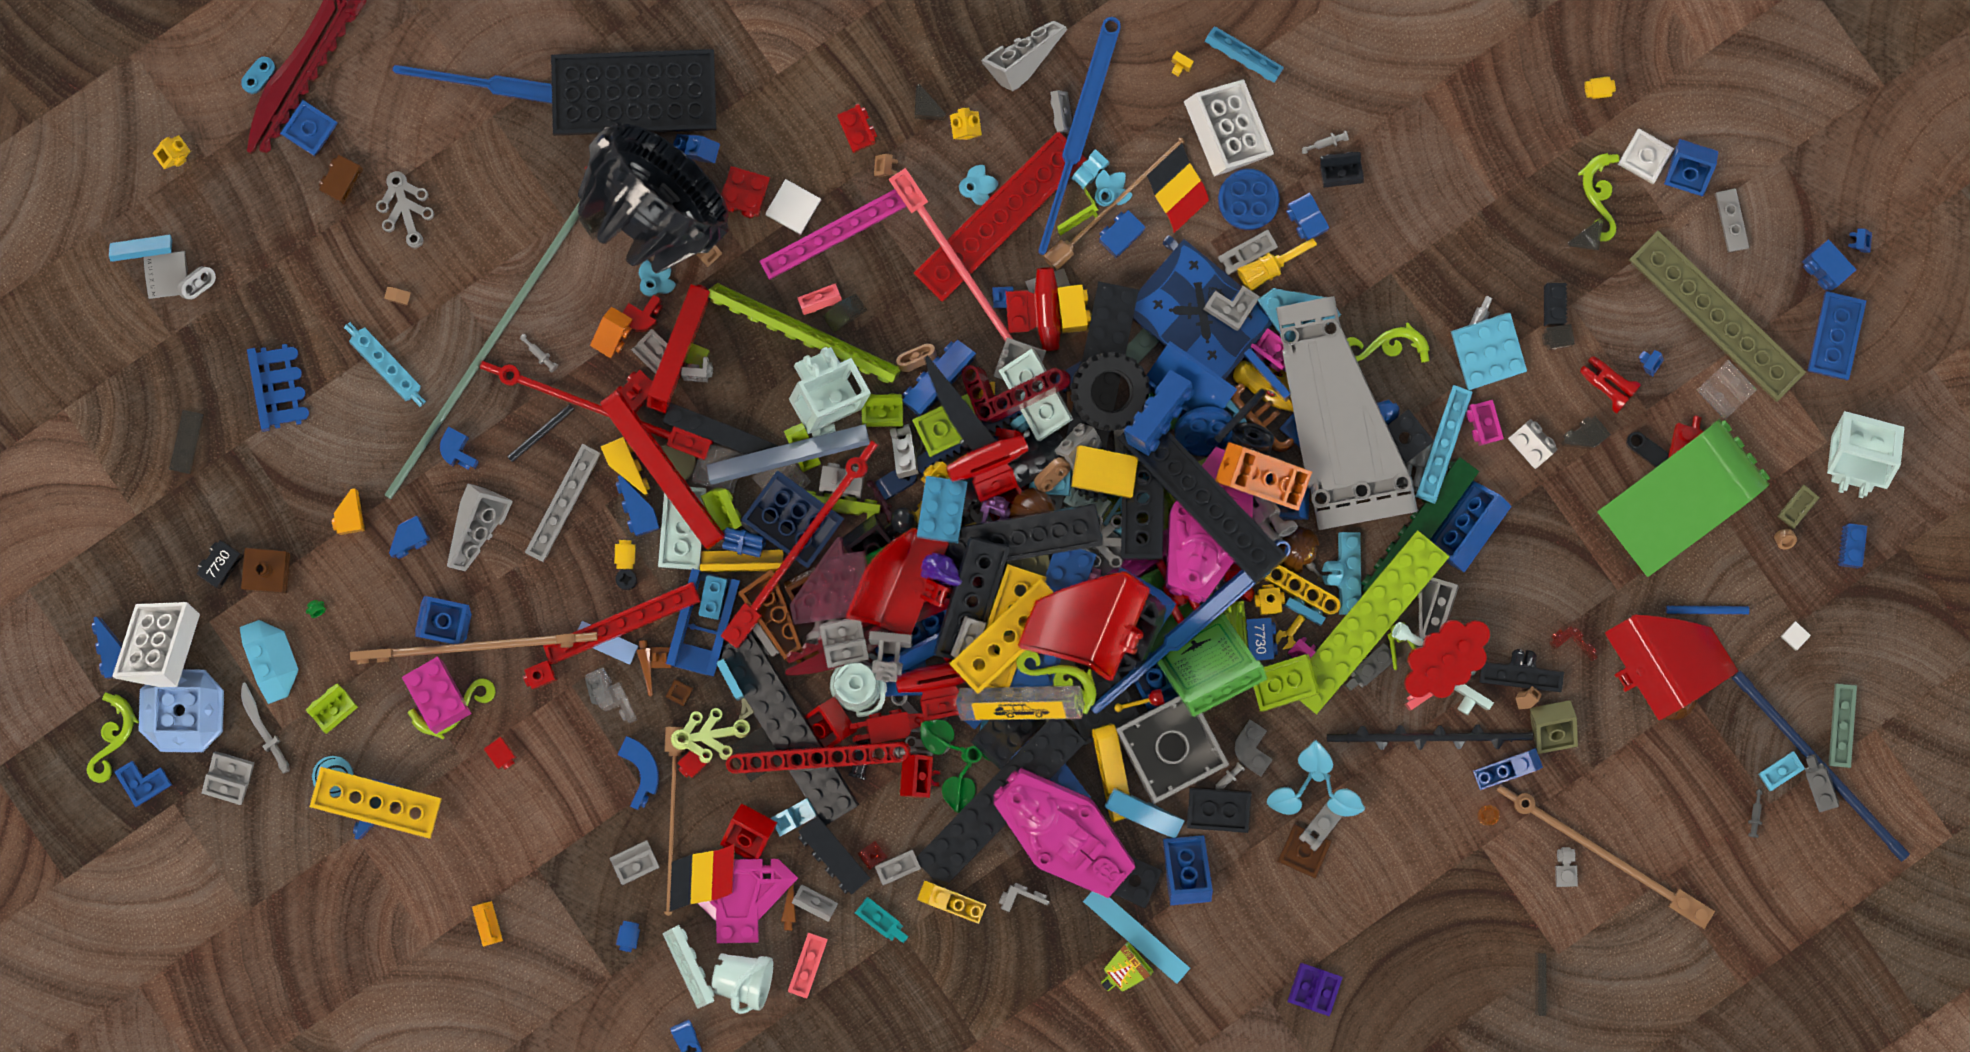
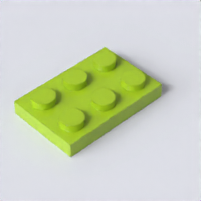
[912,394,975,457]
[1253,654,1319,712]

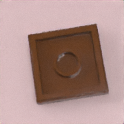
[1277,824,1332,879]

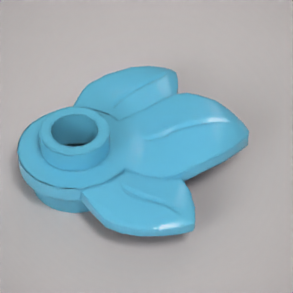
[959,165,999,205]
[1095,170,1132,206]
[638,260,676,296]

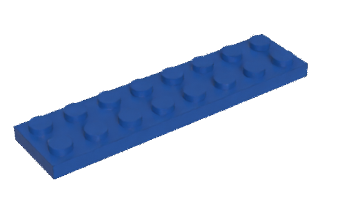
[1004,549,1097,702]

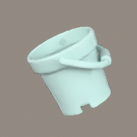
[830,652,887,717]
[712,953,773,1014]

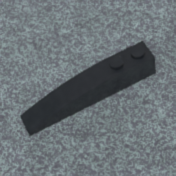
[924,355,996,451]
[663,403,778,455]

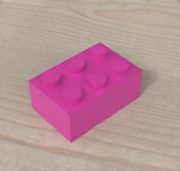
[402,656,471,734]

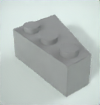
[1419,577,1459,640]

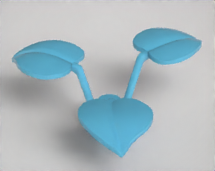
[1267,740,1365,816]

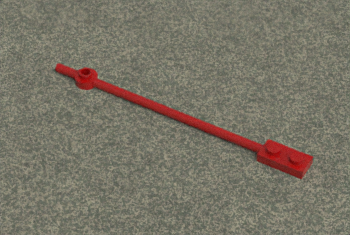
[480,361,713,460]
[721,440,878,648]

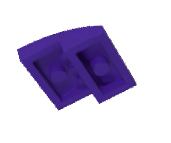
[1287,962,1343,1017]

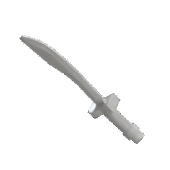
[241,683,290,774]

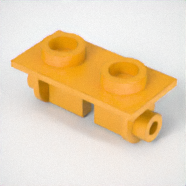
[472,901,503,947]

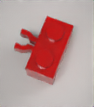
[615,370,653,413]
[900,754,940,798]

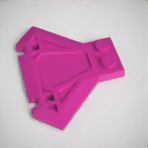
[698,859,798,943]

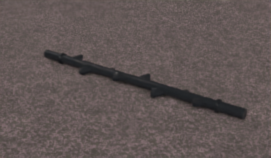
[1326,725,1533,750]

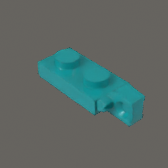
[855,897,909,943]

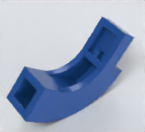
[618,736,659,810]

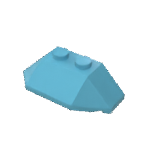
[240,620,299,704]

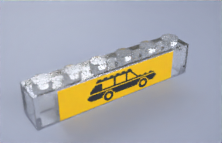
[956,686,1085,720]

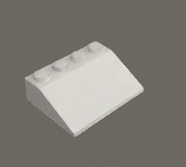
[1184,79,1274,176]
[113,602,200,687]

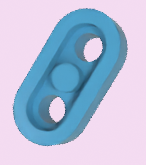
[241,57,276,94]

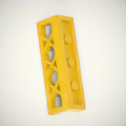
[700,550,784,572]

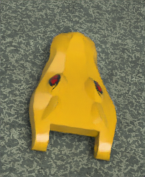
[1233,361,1294,412]

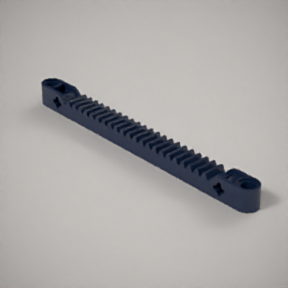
[875,361,1082,500]

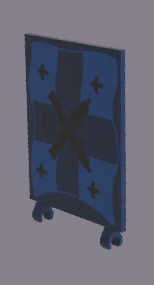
[1133,236,1273,380]

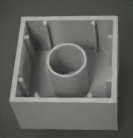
[1116,697,1229,804]

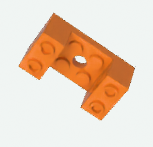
[1215,442,1312,511]

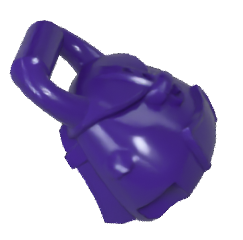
[921,553,962,586]

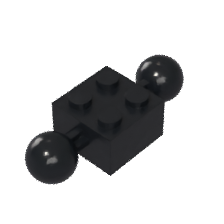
[825,507,917,582]

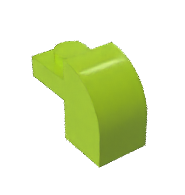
[784,423,821,472]

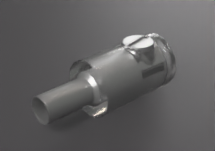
[1469,296,1492,325]

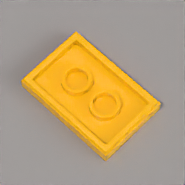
[1071,445,1138,498]

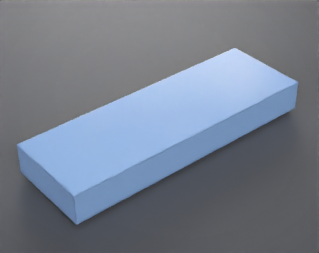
[578,621,639,665]

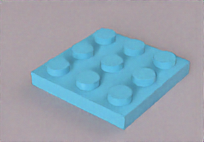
[1451,312,1527,390]

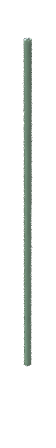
[385,203,579,499]

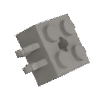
[819,463,865,500]

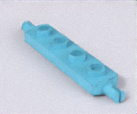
[344,322,426,407]

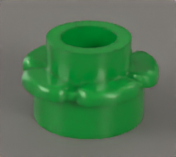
[306,600,326,618]

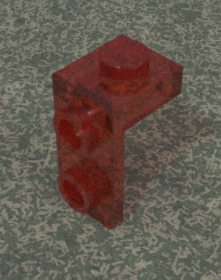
[1550,626,1598,661]

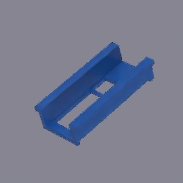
[666,568,740,677]

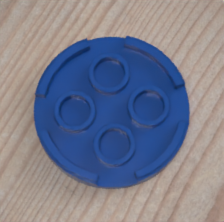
[1218,169,1280,230]
[1174,407,1233,456]

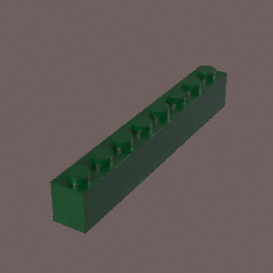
[1361,457,1480,593]

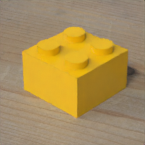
[1058,285,1091,334]

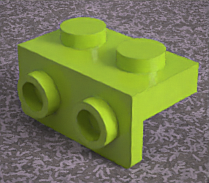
[862,393,903,427]
[701,487,742,530]
[306,684,358,734]

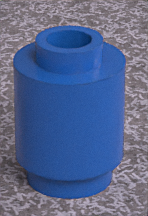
[616,921,640,952]

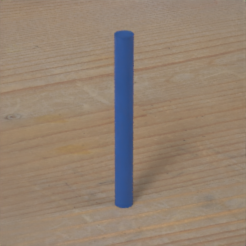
[1666,606,1749,614]

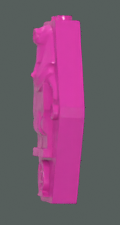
[1166,447,1253,603]
[993,768,1135,898]

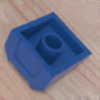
[415,596,472,644]

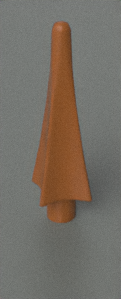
[636,640,653,697]
[781,883,796,931]

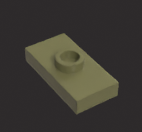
[1777,485,1820,529]

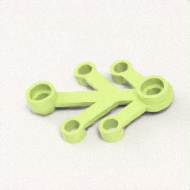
[671,708,750,763]

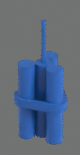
[722,527,766,558]

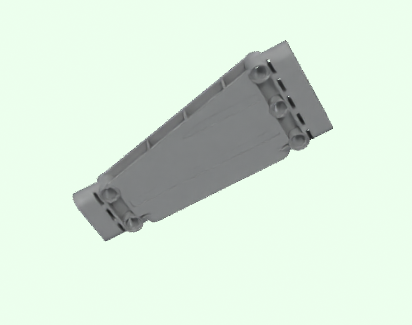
[1276,296,1418,530]

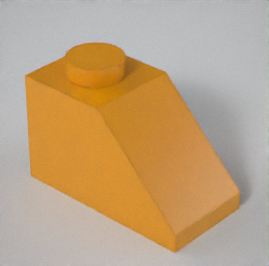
[332,489,365,535]

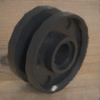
[1229,422,1275,456]

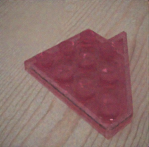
[790,537,867,625]

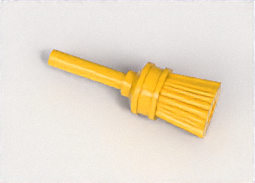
[1237,238,1317,291]

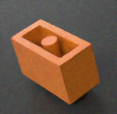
[590,307,632,358]

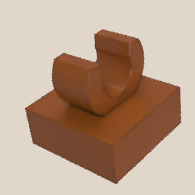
[650,647,672,668]

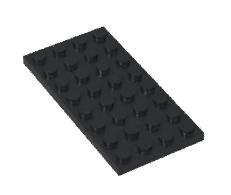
[551,49,717,136]

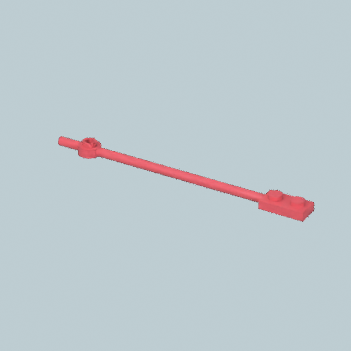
[889,168,1018,359]

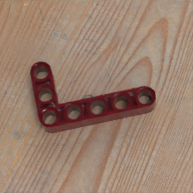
[961,365,1071,423]

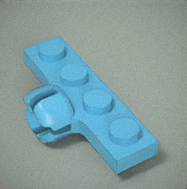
[1322,532,1361,615]

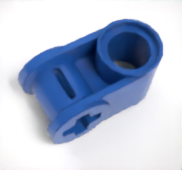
[670,1020,702,1052]

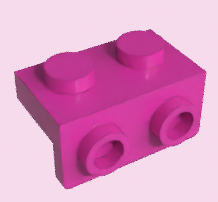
[1251,328,1286,372]
[1466,400,1504,446]

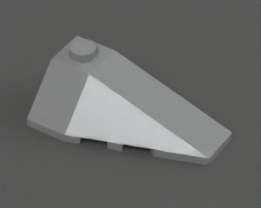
[981,21,1067,91]
[447,484,513,571]

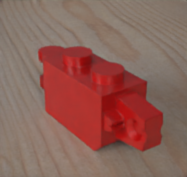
[850,709,924,744]

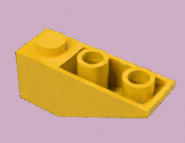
[601,437,650,496]
[917,880,986,924]

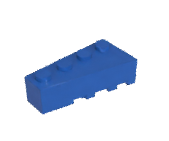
[1124,370,1193,456]

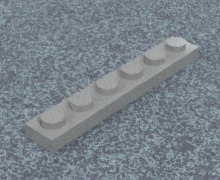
[525,444,601,563]

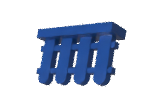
[247,344,309,432]

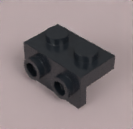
[1320,152,1364,188]

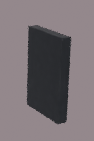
[1186,787,1252,833]

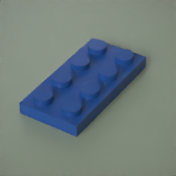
[1808,291,1866,381]

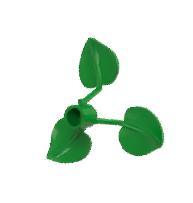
[920,720,990,813]

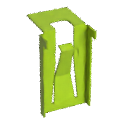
[1057,187,1098,236]

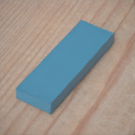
[109,235,172,262]

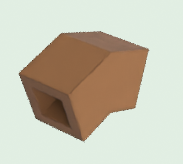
[384,286,411,305]
[1516,686,1542,709]

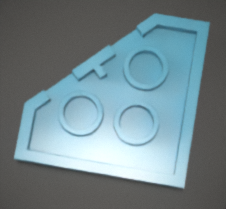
[1258,288,1341,342]

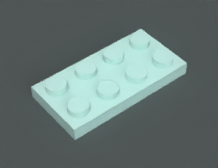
[999,349,1073,441]
[658,487,706,570]
[663,925,714,1009]

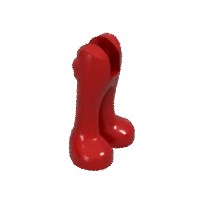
[1580,356,1641,414]

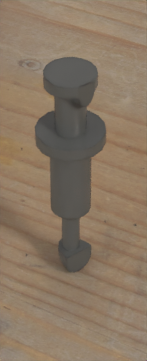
[1748,789,1762,838]

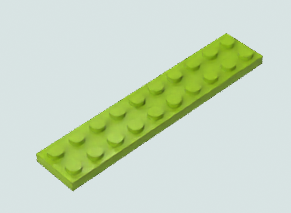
[708,283,901,383]
[1300,530,1450,715]

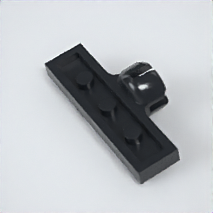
[1479,649,1564,692]

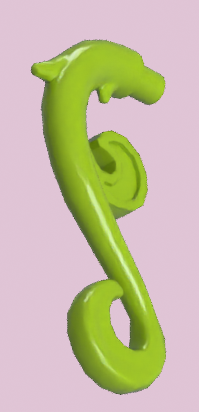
[1578,153,1619,242]
[1347,322,1430,363]
[1016,650,1096,714]
[407,678,496,739]
[87,692,139,783]

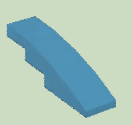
[1105,788,1185,838]

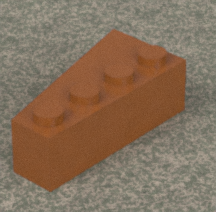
[738,569,803,661]

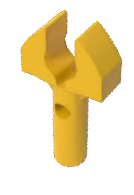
[1275,614,1305,650]

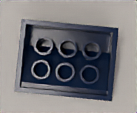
[741,470,844,568]

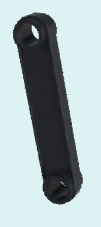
[1626,432,1669,468]

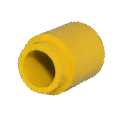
[1585,76,1616,99]
[614,540,636,569]

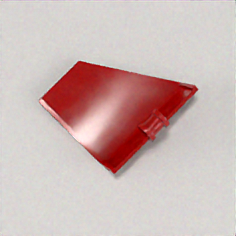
[846,528,952,635]
[1018,571,1150,681]
[1605,615,1738,720]

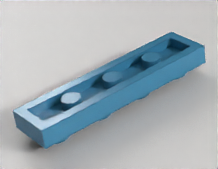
[1205,26,1284,83]

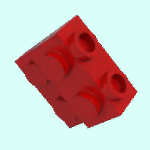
[721,166,770,219]

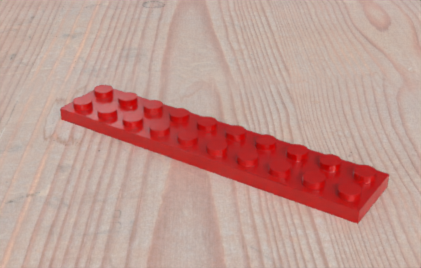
[914,132,1087,303]

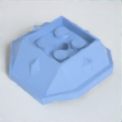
[139,669,224,752]

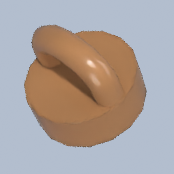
[1774,529,1797,550]

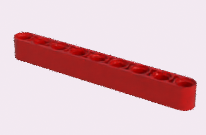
[600,390,725,550]
[726,742,911,773]

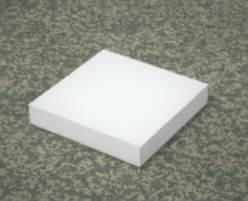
[1618,128,1674,184]
[765,179,821,235]

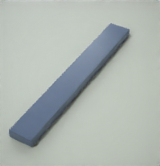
[707,424,870,485]

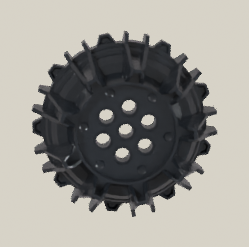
[578,122,729,273]

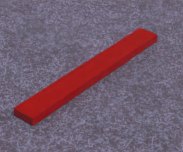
[543,582,701,665]

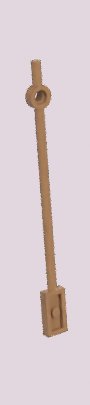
[350,632,598,664]
[1496,784,1715,929]

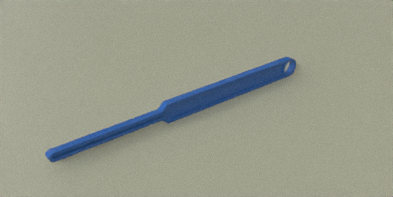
[1038,17,1121,255]
[393,65,552,104]
[1091,539,1291,713]

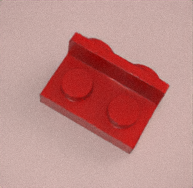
[837,103,877,153]

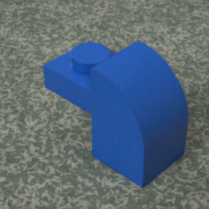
[440,427,479,470]

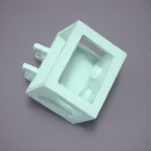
[789,347,871,434]
[1827,411,1904,498]

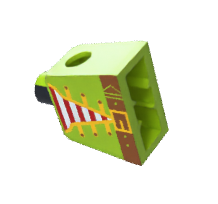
[1101,941,1153,991]

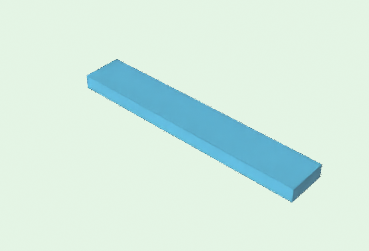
[1415,385,1473,504]
[1083,891,1190,984]

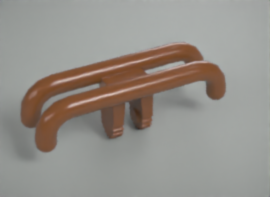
[1231,383,1295,452]

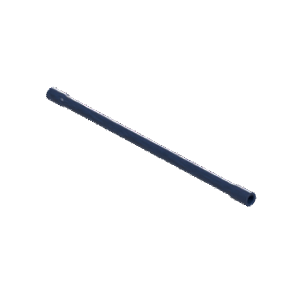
[1731,670,1910,862]

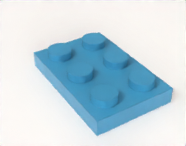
[917,476,967,543]

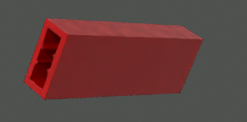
[647,284,710,413]

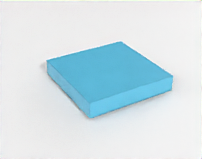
[717,659,744,700]

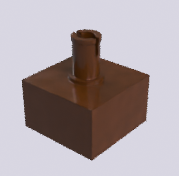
[241,548,290,594]

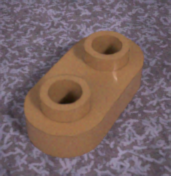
[896,344,937,372]
[1034,457,1071,492]

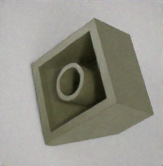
[1530,700,1578,754]

